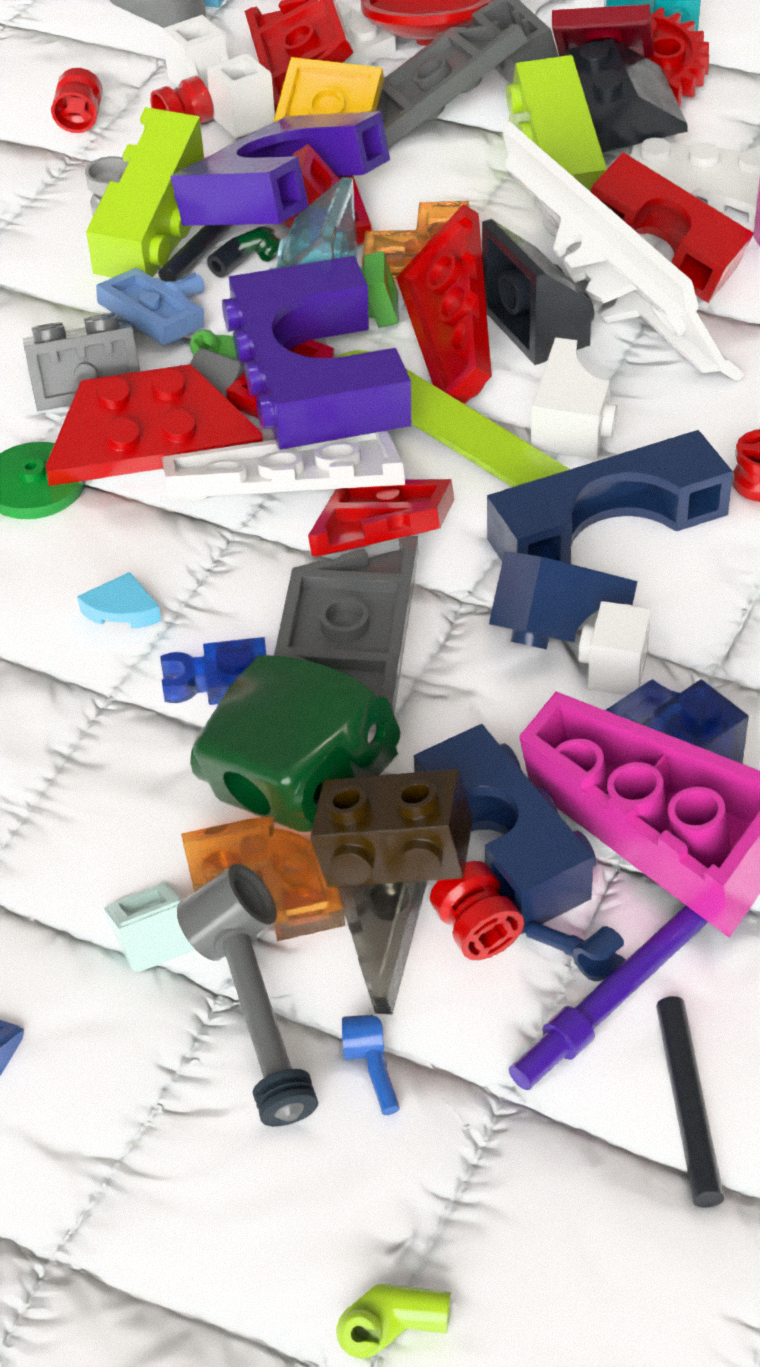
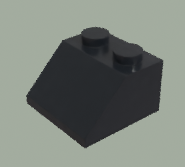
[566,39,688,153]
[482,219,595,365]

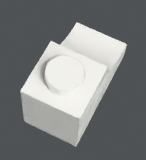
[531,337,618,459]

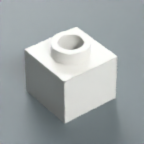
[578,601,651,697]

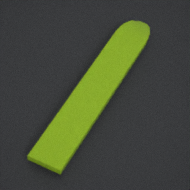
[335,350,569,487]

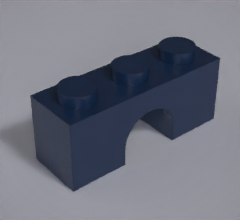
[413,723,596,934]

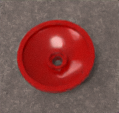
[361,0,495,46]

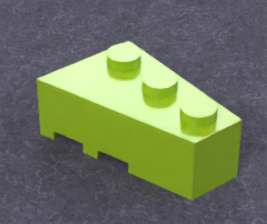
[506,55,607,191]
[86,107,204,278]

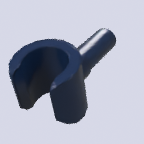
[526,921,626,982]

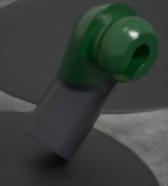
[207,226,283,278]

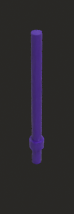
[509,905,709,1090]

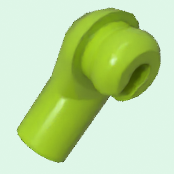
[336,1284,451,1359]

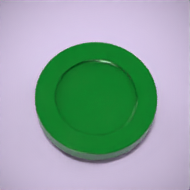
[0,442,85,519]

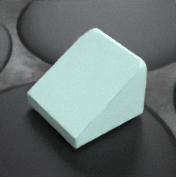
[103,882,194,972]

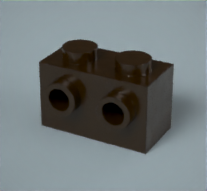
[310,769,473,888]

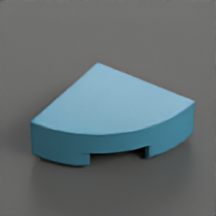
[77,572,161,628]

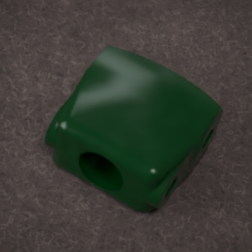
[190,655,401,833]

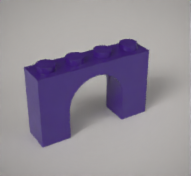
[171,111,390,226]
[222,256,411,450]

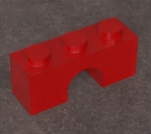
[590,152,754,303]

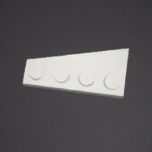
[162,430,405,501]

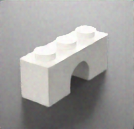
[162,15,275,138]

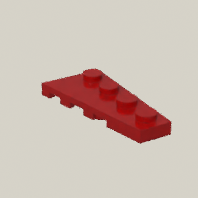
[396,204,492,404]

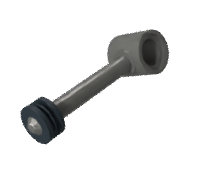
[177,863,319,1127]

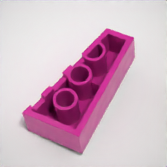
[519,691,760,938]

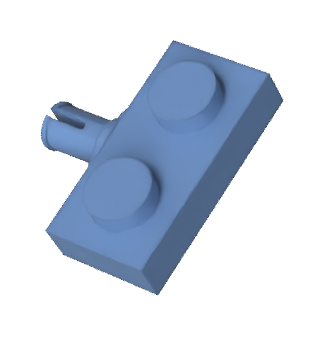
[96,268,205,345]

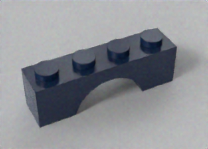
[487,429,733,564]

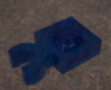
[160,637,267,705]

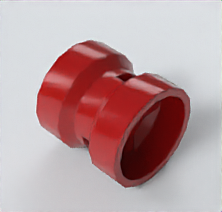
[51,68,103,133]
[150,76,214,125]
[429,861,524,960]

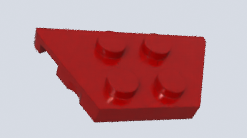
[244,0,354,113]
[46,364,263,486]

